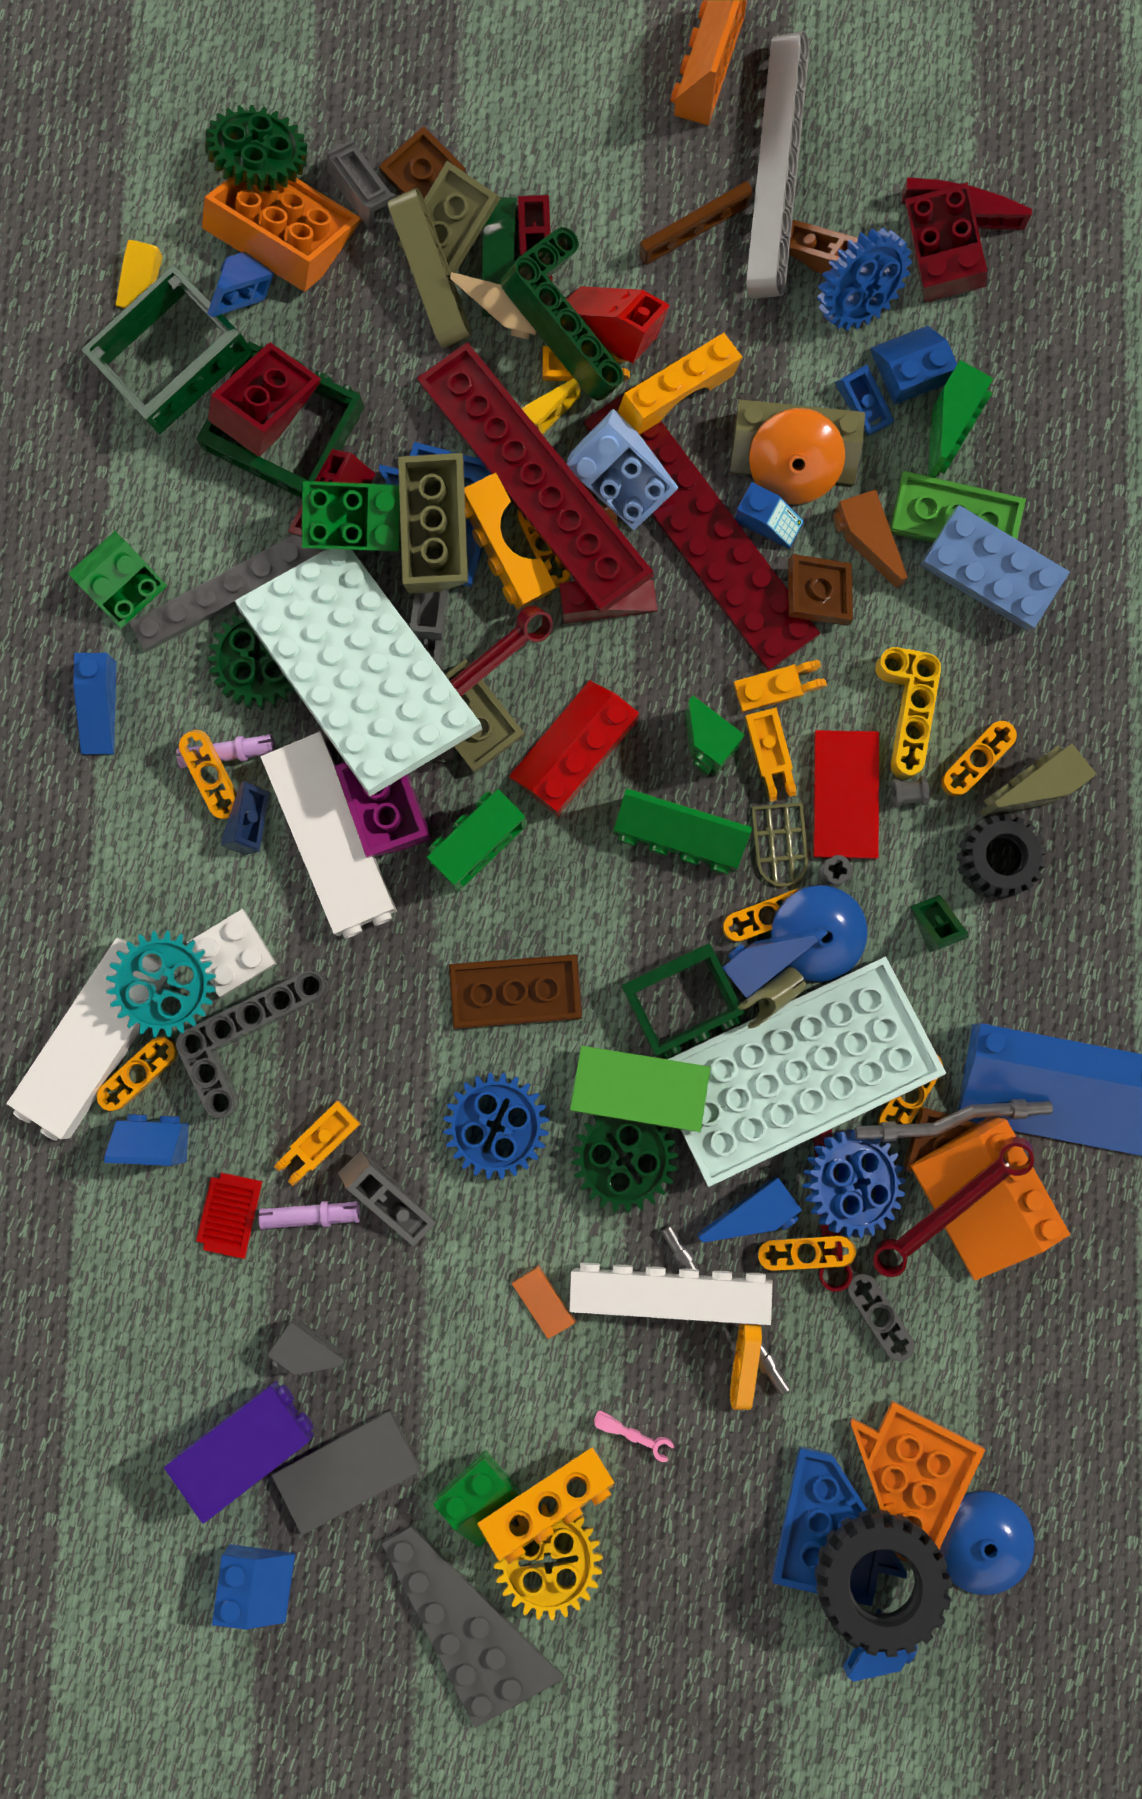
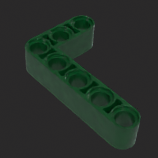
[501,227,624,401]

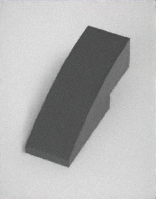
[410,589,448,669]

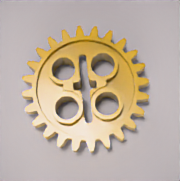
[494,1503,603,1621]

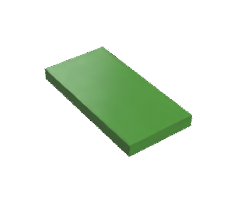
[890,471,1026,543]
[570,1045,711,1133]

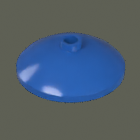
[771,885,868,982]
[939,1491,1034,1595]

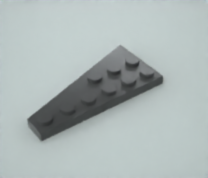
[381,1525,564,1728]

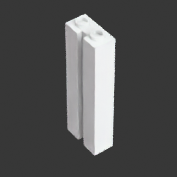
[260,732,397,939]
[7,937,178,1141]

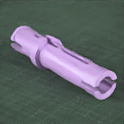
[176,734,276,769]
[259,1201,360,1230]

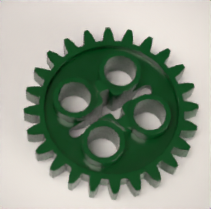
[205,105,308,192]
[207,614,298,710]
[571,1115,678,1213]

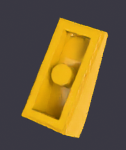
[115,239,163,309]
[522,378,581,434]

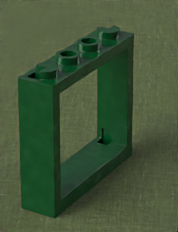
[81,264,252,435]
[196,341,365,499]

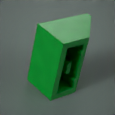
[68,531,167,628]

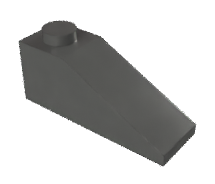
[338,1150,436,1247]

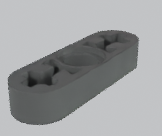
[846,1272,915,1361]

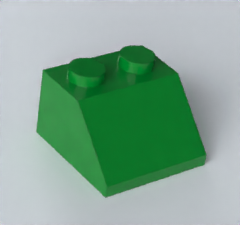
[685,695,745,776]
[433,1450,522,1548]

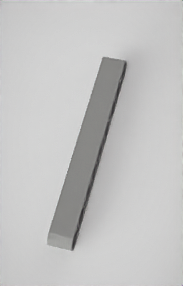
[746,31,809,299]

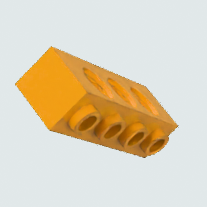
[477,1447,614,1564]

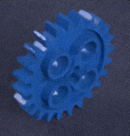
[817,228,912,330]
[443,1073,549,1179]
[803,1129,906,1238]

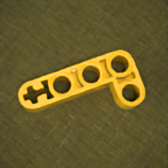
[875,647,941,780]

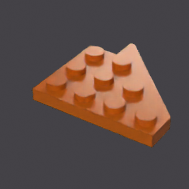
[850,1401,985,1563]

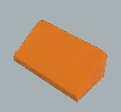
[512,1265,575,1339]

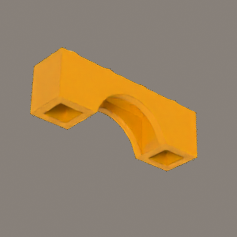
[618,333,743,435]
[465,473,556,610]

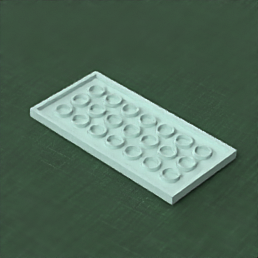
[235,549,482,796]
[668,957,947,1188]

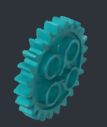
[106,930,216,1037]

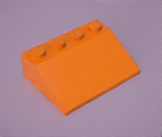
[671,0,747,126]
[202,177,361,292]
[910,1117,1071,1281]

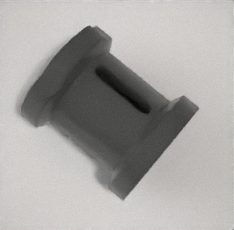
[891,776,929,808]
[819,855,852,887]

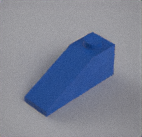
[207,252,275,317]
[73,653,117,755]
[722,928,828,998]
[696,1176,802,1243]

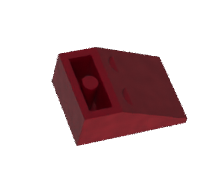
[905,182,987,303]

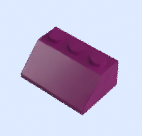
[334,762,432,858]

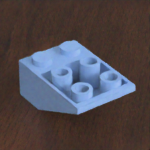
[566,409,678,530]

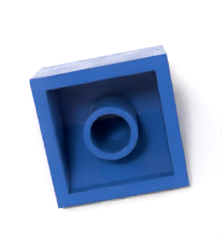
[870,326,957,405]
[104,1114,189,1166]
[212,1544,295,1630]

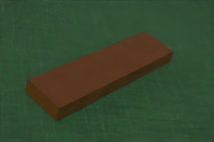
[639,181,753,265]

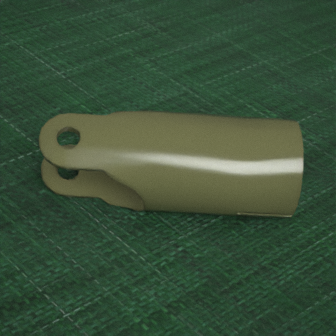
[738,967,806,1029]

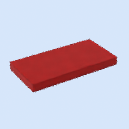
[813,730,879,859]

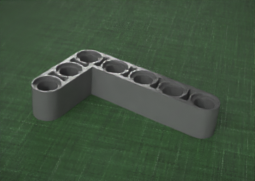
[176,971,328,1118]

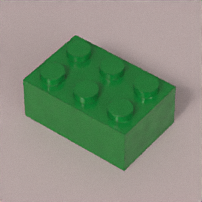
[427,789,527,892]

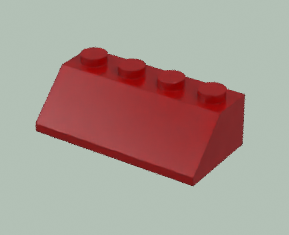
[509,680,640,817]

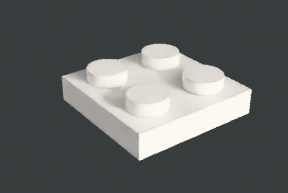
[187,909,277,998]

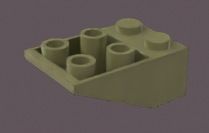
[980,744,1097,817]

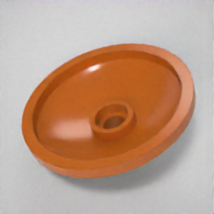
[749,408,845,504]

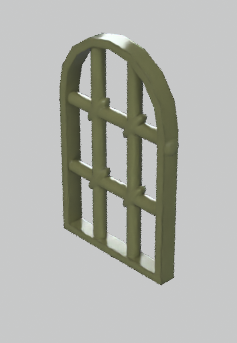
[751,802,809,887]

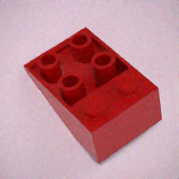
[567,286,670,364]

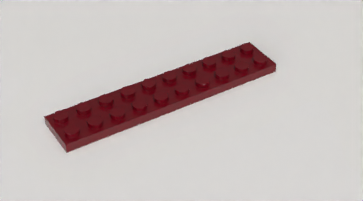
[417,342,654,614]
[584,385,820,672]

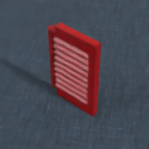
[196,1172,263,1259]

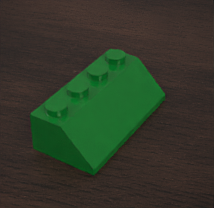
[613,788,752,875]

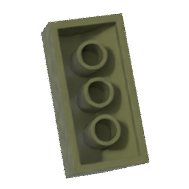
[730,399,865,486]
[398,453,468,594]

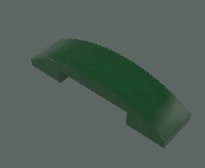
[482,197,517,317]

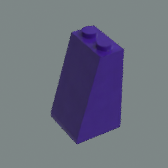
[163,1381,314,1524]

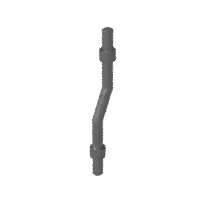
[854,1099,1053,1142]
[661,1225,791,1395]

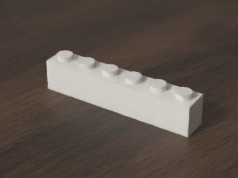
[569,1263,773,1325]

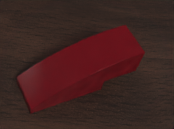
[518,195,553,282]

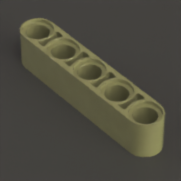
[388,188,472,349]

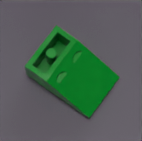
[928,360,994,478]
[302,481,400,551]

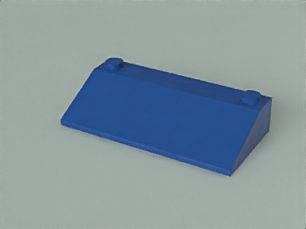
[958,1023,1142,1156]

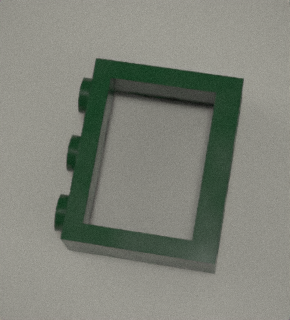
[621,943,744,1059]

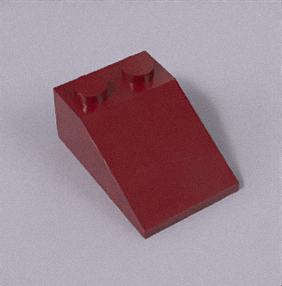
[208,342,321,457]

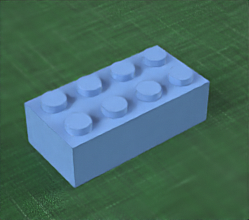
[919,505,1070,631]

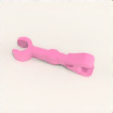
[594,1411,674,1462]

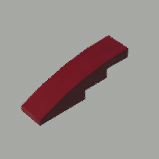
[901,177,1032,230]

